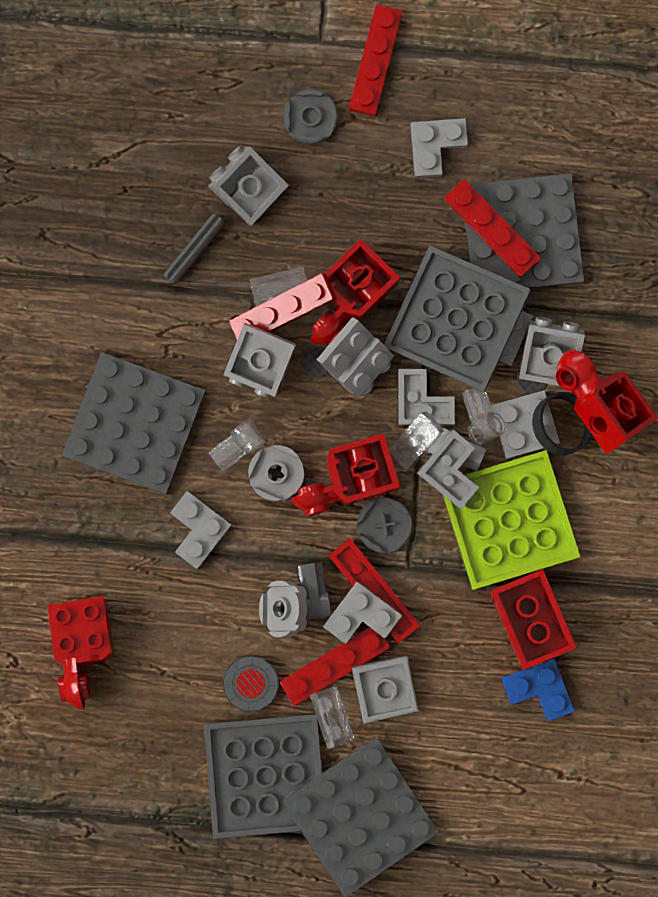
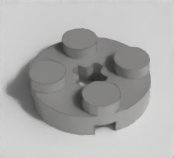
[248,445,304,502]
[259,581,307,637]

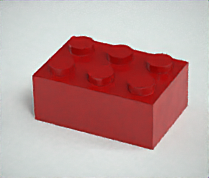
[488,569,576,670]

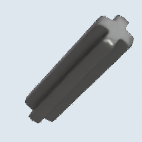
[164,214,225,284]

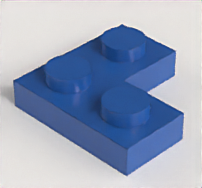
[501,658,575,721]

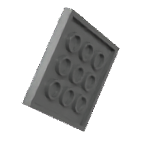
[465,174,584,289]
[384,245,531,392]
[62,352,206,495]
[204,714,322,839]
[282,737,439,897]

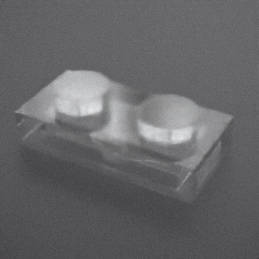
[249,266,307,307]
[389,411,445,470]
[310,686,355,749]

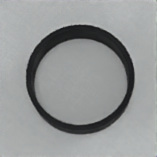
[532,392,593,455]

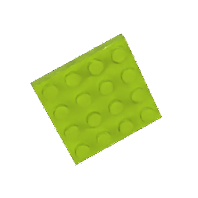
[442,450,580,590]

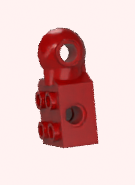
[310,239,400,345]
[555,350,658,455]
[290,433,400,517]
[47,596,114,710]

